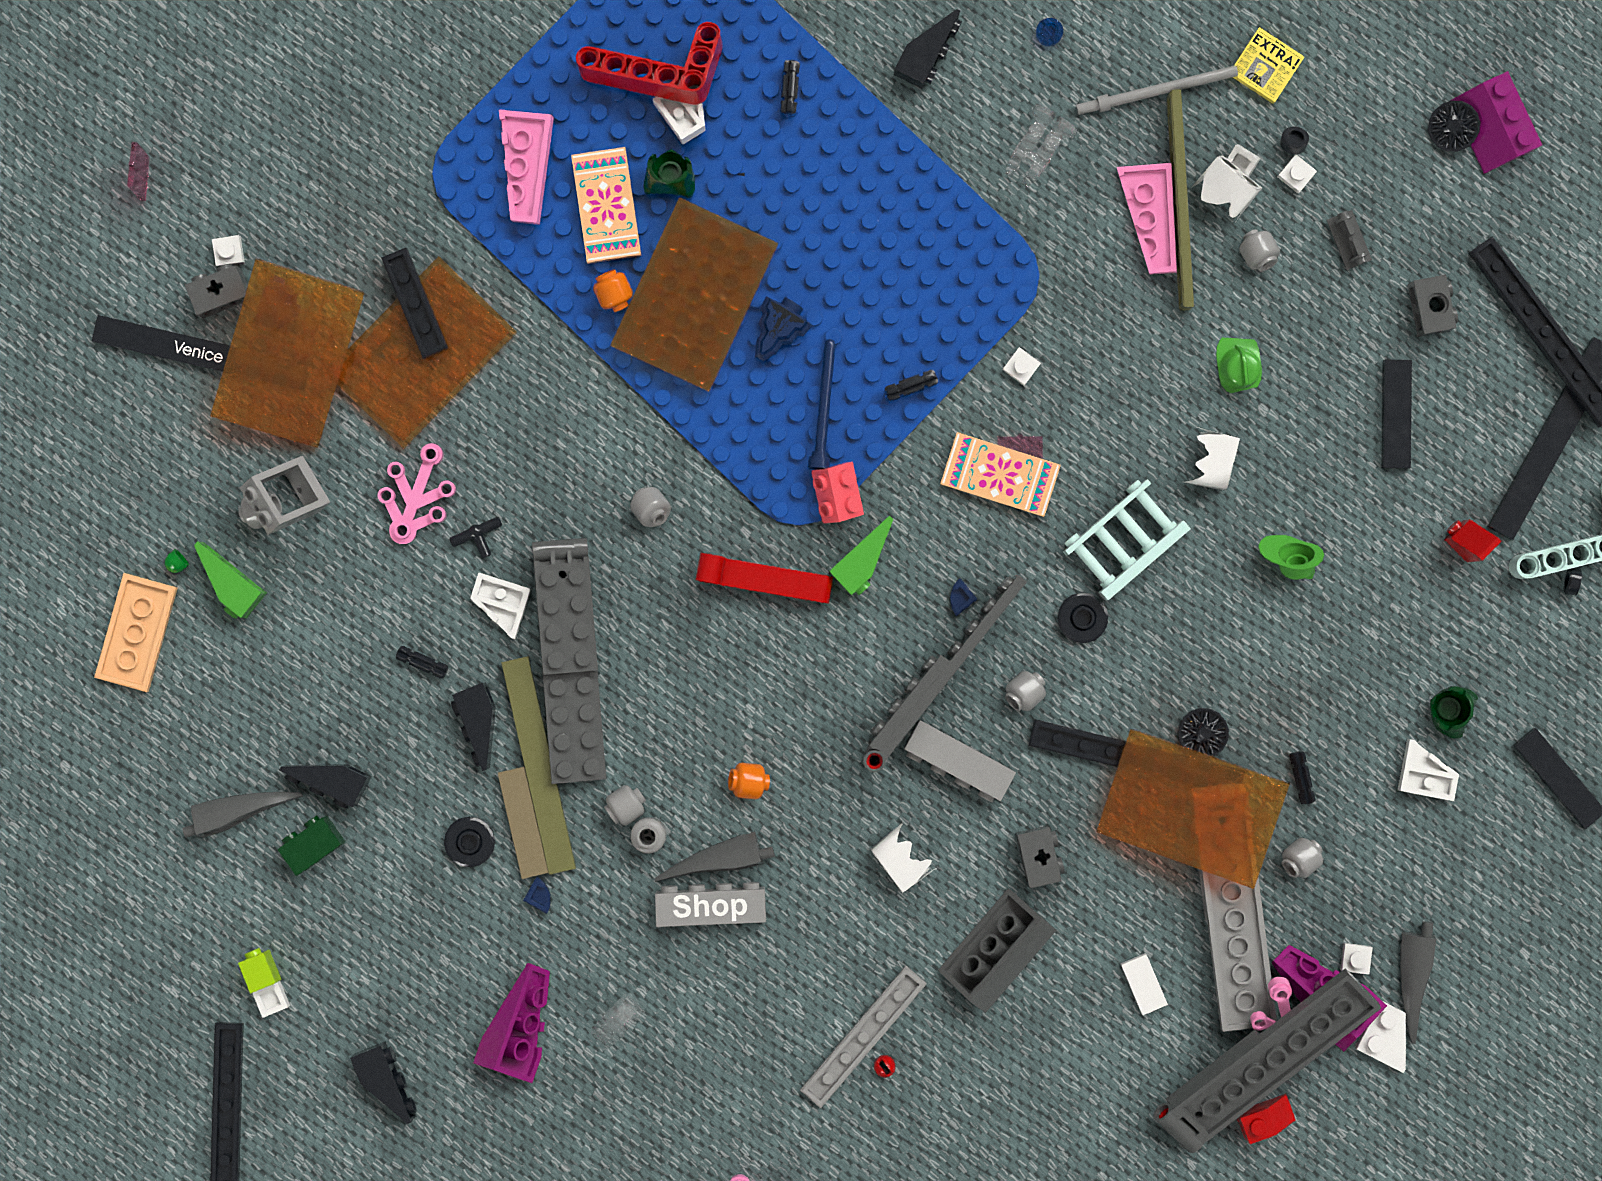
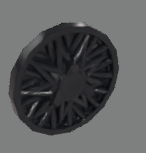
[1428,101,1481,152]
[1057,592,1109,643]
[1178,708,1229,759]
[444,816,495,868]

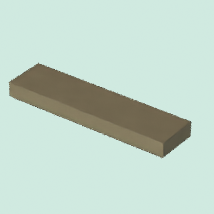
[498,766,549,879]

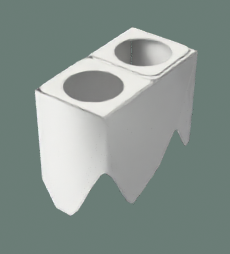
[1191,156,1262,223]
[1185,427,1240,490]
[871,823,937,893]

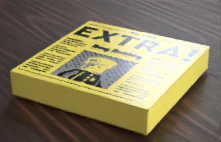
[1233,27,1304,104]

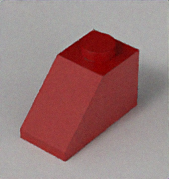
[1444,519,1501,562]
[1237,1094,1296,1144]

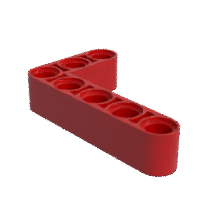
[576,22,723,105]
[695,553,834,604]

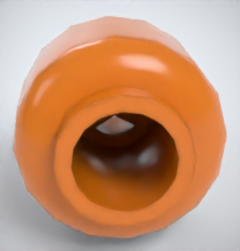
[593,269,633,312]
[728,763,770,799]

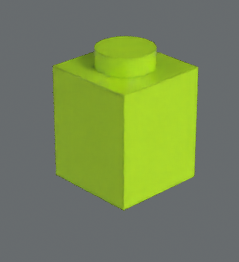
[238,948,281,994]

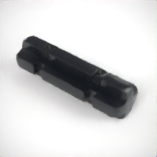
[780,60,800,115]
[885,370,938,401]
[396,646,448,679]
[1289,751,1316,805]

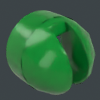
[165,549,189,573]

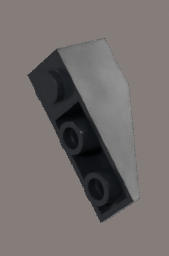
[894,9,962,89]
[451,682,496,771]
[279,764,372,809]
[350,1042,417,1124]

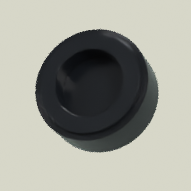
[1280,126,1309,154]
[1563,568,1582,596]

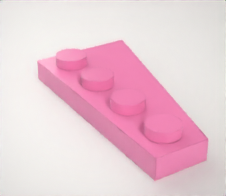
[499,110,554,225]
[1117,163,1177,275]

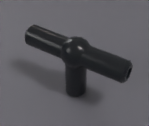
[449,517,502,558]

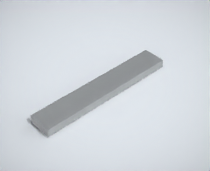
[800,965,927,1108]

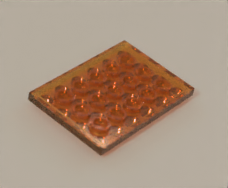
[610,197,778,393]
[325,256,517,449]
[210,258,364,448]
[1096,729,1290,889]

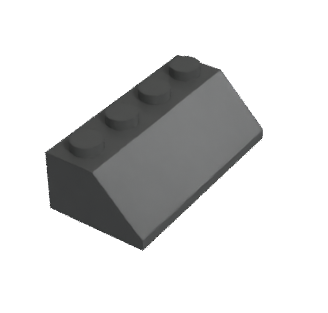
[938,888,1056,1013]

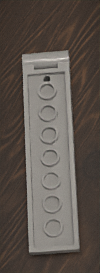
[1190,782,1277,1032]

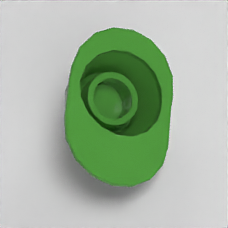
[1216,337,1262,393]
[1258,535,1324,580]

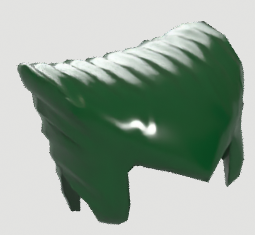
[643,149,695,198]
[1430,686,1478,739]

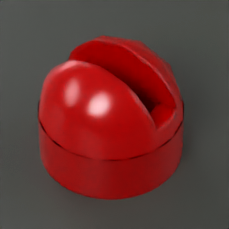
[874,1055,896,1078]

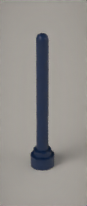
[808,339,836,469]

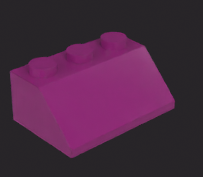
[1450,71,1542,174]

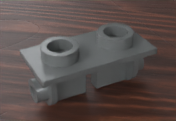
[1326,210,1372,270]

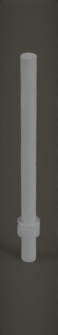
[1076,65,1238,115]

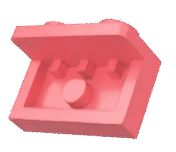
[811,461,864,523]

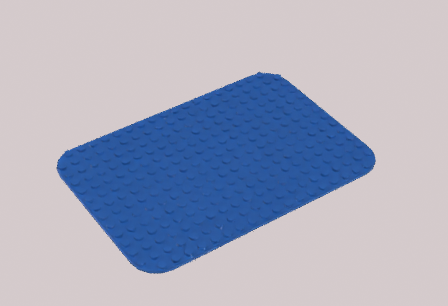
[432,0,1040,526]

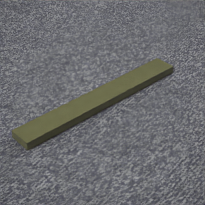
[1166,89,1194,311]
[501,656,576,875]

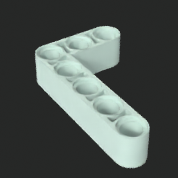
[1509,484,1602,579]

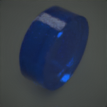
[1036,18,1063,46]

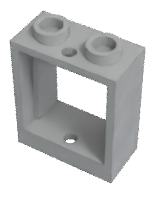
[240,456,330,535]

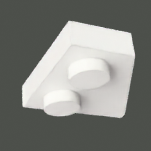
[653,85,706,144]
[470,573,532,639]
[1398,739,1459,801]
[1355,1001,1406,1073]

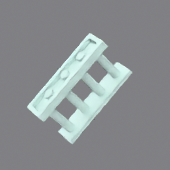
[1063,479,1191,601]

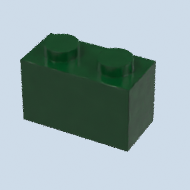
[277,815,346,876]

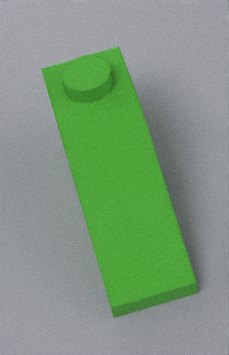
[829,516,893,595]
[194,541,267,619]

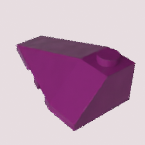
[1272,945,1387,1052]
[473,963,550,1083]

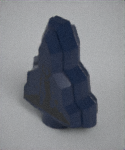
[755,296,812,362]

